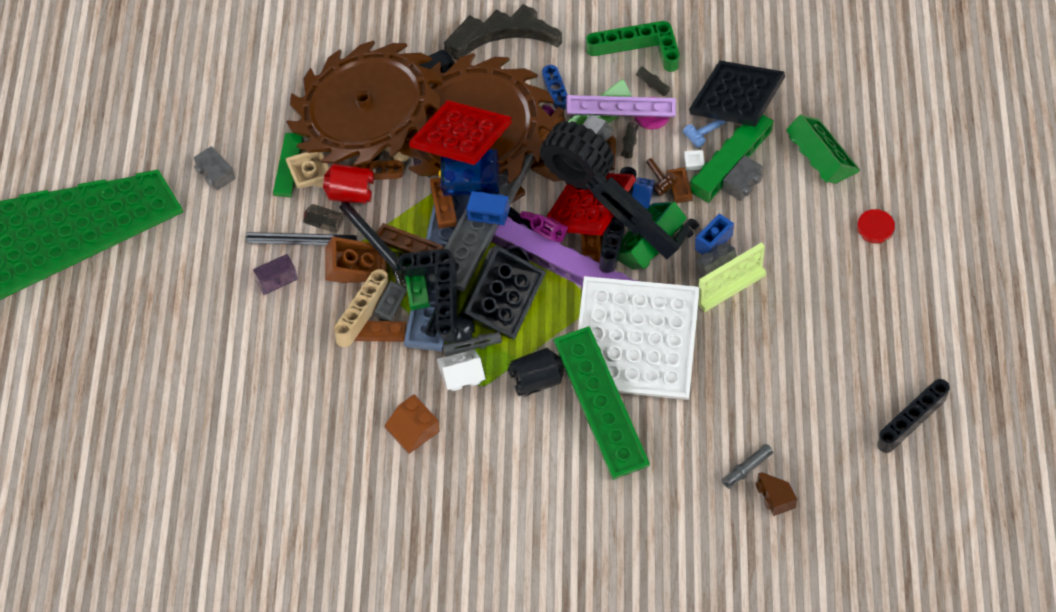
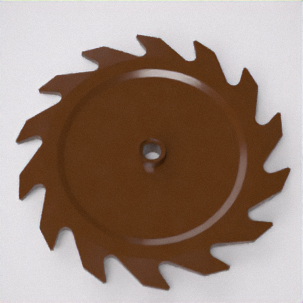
[286,40,444,166]
[400,53,554,192]

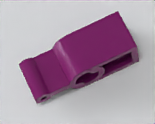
[520,211,568,243]

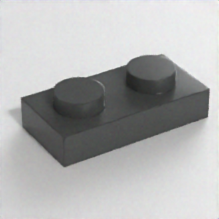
[373,281,407,321]

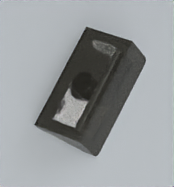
[303,204,346,233]

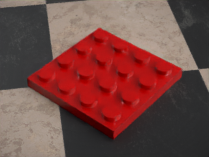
[409,100,512,165]
[547,173,636,236]

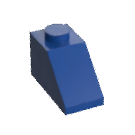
[632,177,655,208]

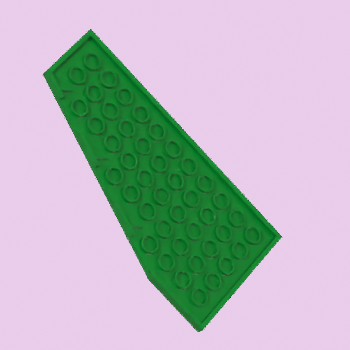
[0,169,183,300]

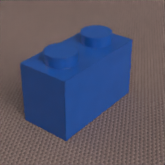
[466,191,510,226]
[695,213,734,255]

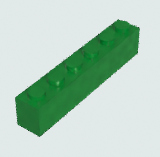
[690,115,774,203]

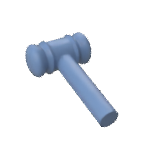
[683,120,726,148]

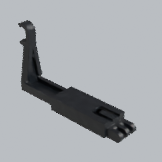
[586,172,700,260]

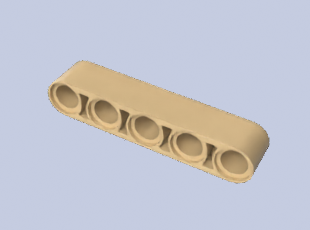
[334,269,389,347]

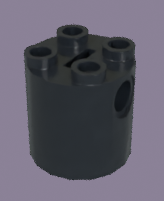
[507,347,564,397]

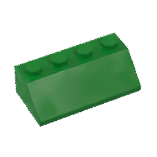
[786,114,860,184]
[618,201,687,270]

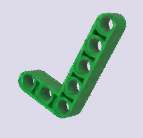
[586,21,680,72]

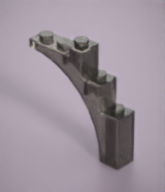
[444,4,562,60]

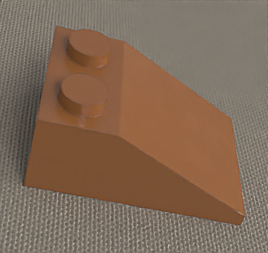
[325,237,387,283]

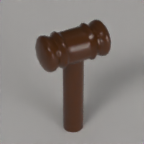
[646,158,678,196]

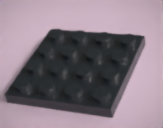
[689,60,785,127]

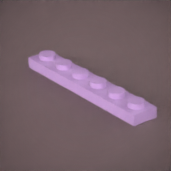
[566,95,676,118]

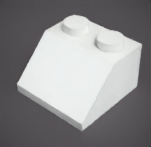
[437,349,486,391]

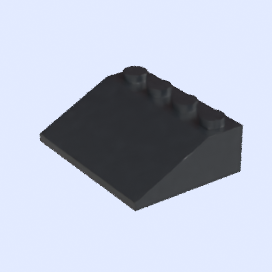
[458,245,546,340]

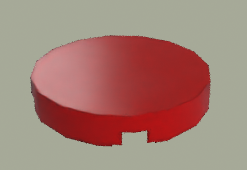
[857,209,895,244]

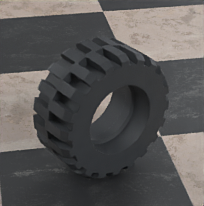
[540,121,614,190]

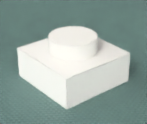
[684,150,705,171]

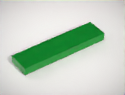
[273,133,304,197]

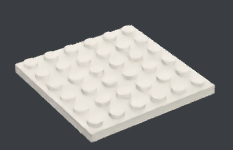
[572,276,700,400]

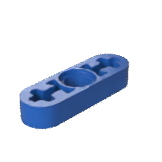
[542,65,568,110]

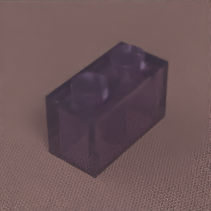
[253,254,298,295]

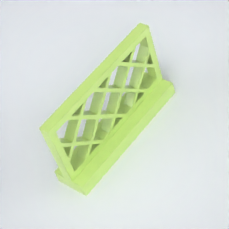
[698,242,766,313]

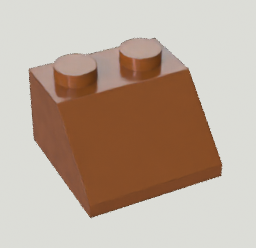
[385,394,440,454]

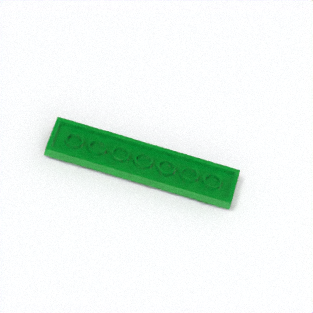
[553,326,650,480]

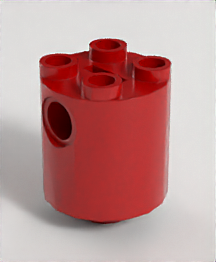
[323,164,374,205]

